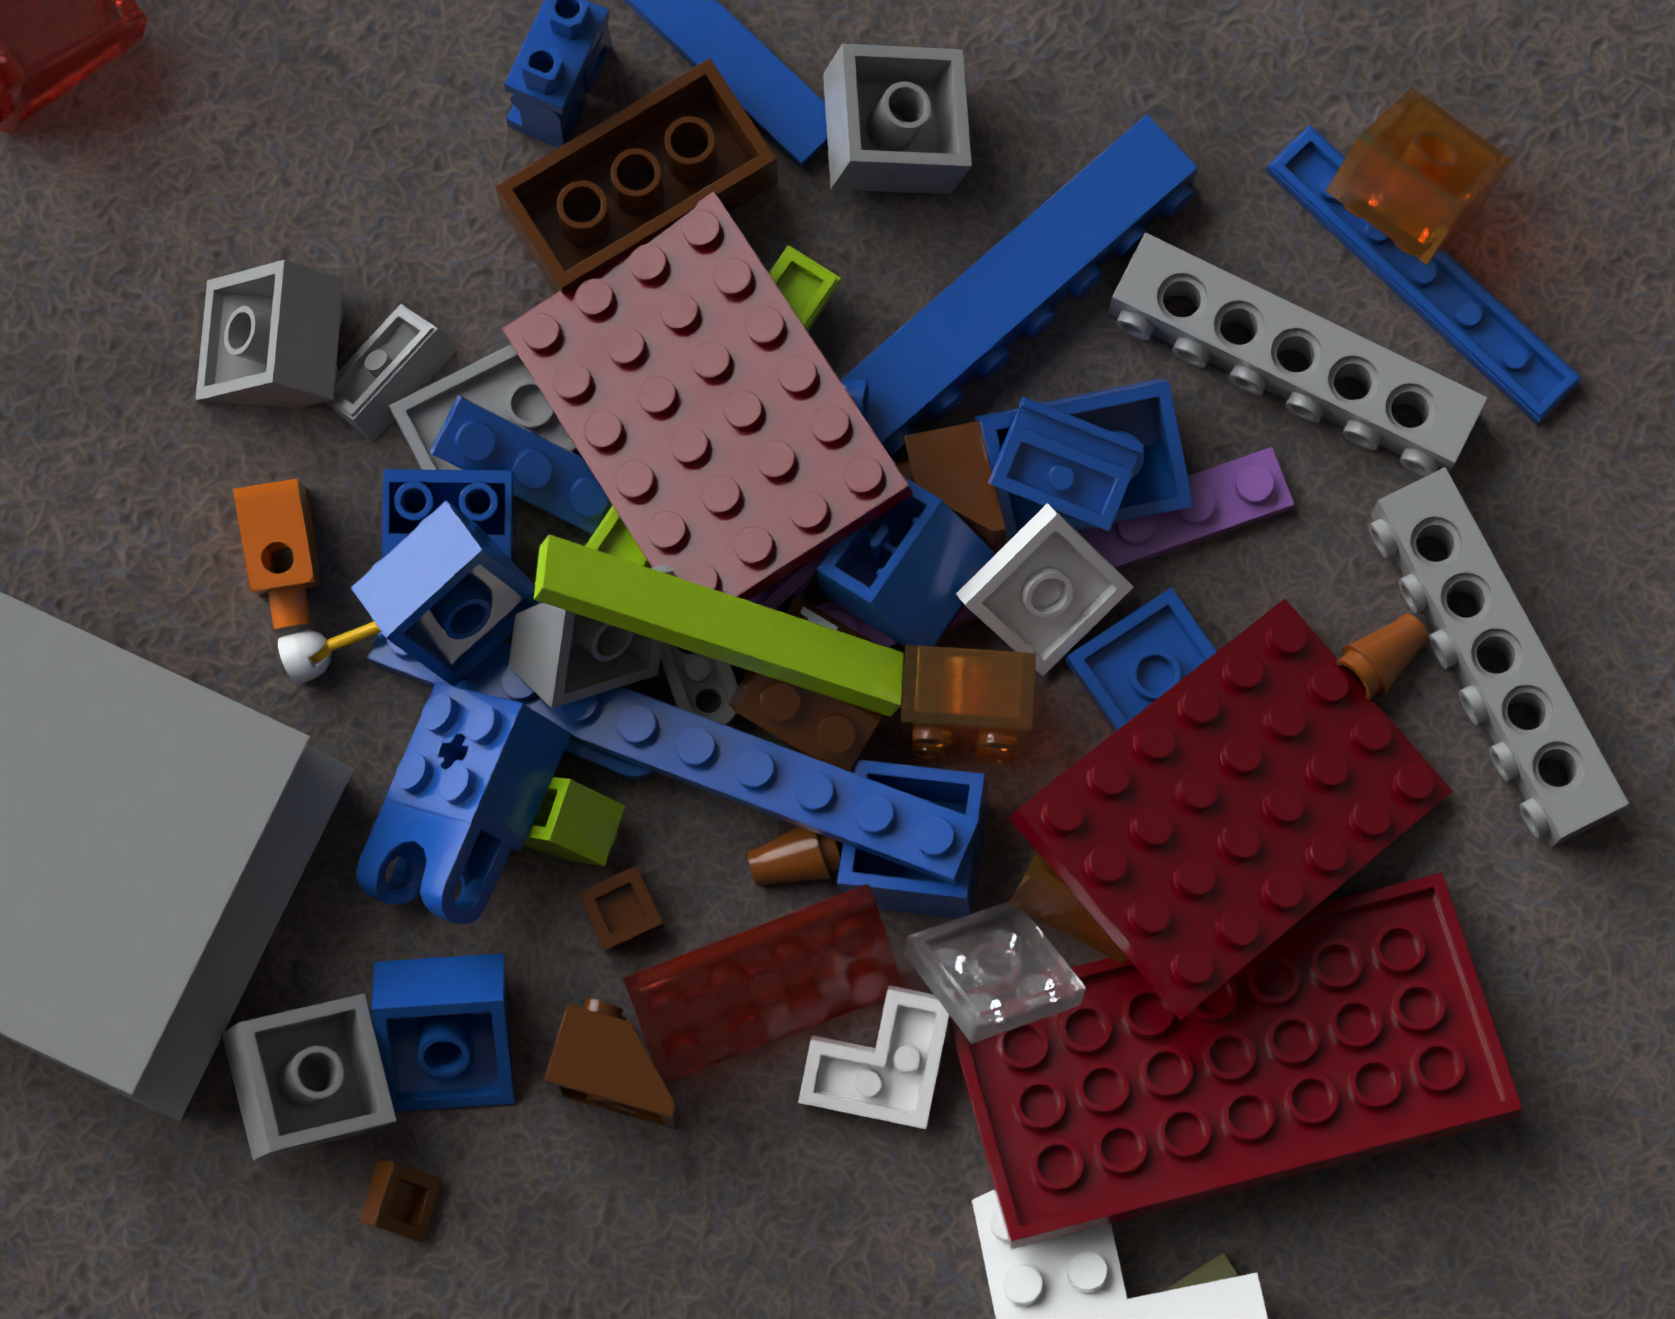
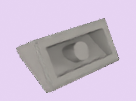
[325,304,456,442]

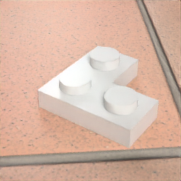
[798,985,952,1129]

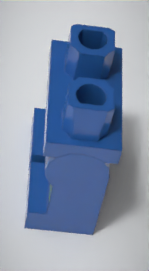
[504,0,612,148]

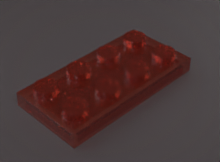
[623,884,903,1084]

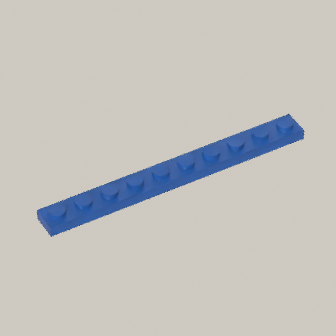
[367,632,981,886]

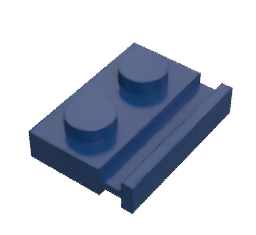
[988,396,1144,531]

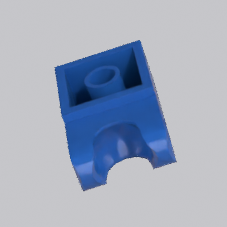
[356,682,571,924]

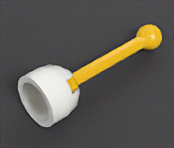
[278,621,381,685]

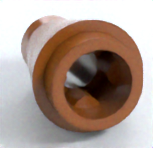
[1335,613,1429,701]
[747,826,843,887]

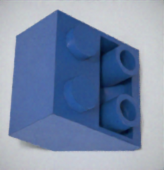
[382,469,517,565]
[817,476,996,660]

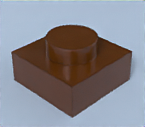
[578,865,664,954]
[359,1159,443,1243]

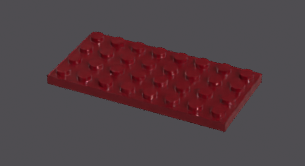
[948,873,1522,1249]

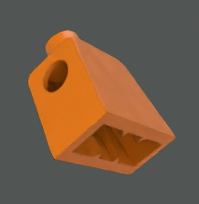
[233,479,322,630]

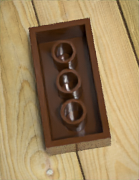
[495,58,777,294]

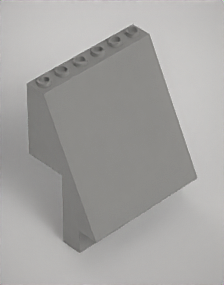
[0,592,354,1121]

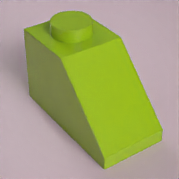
[523,777,625,866]

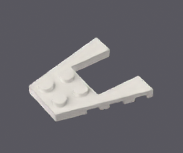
[972,1190,1268,1319]

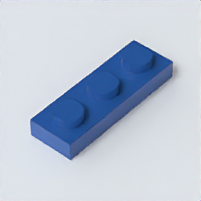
[430,395,612,534]

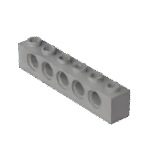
[1108,232,1487,477]
[1368,467,1629,848]

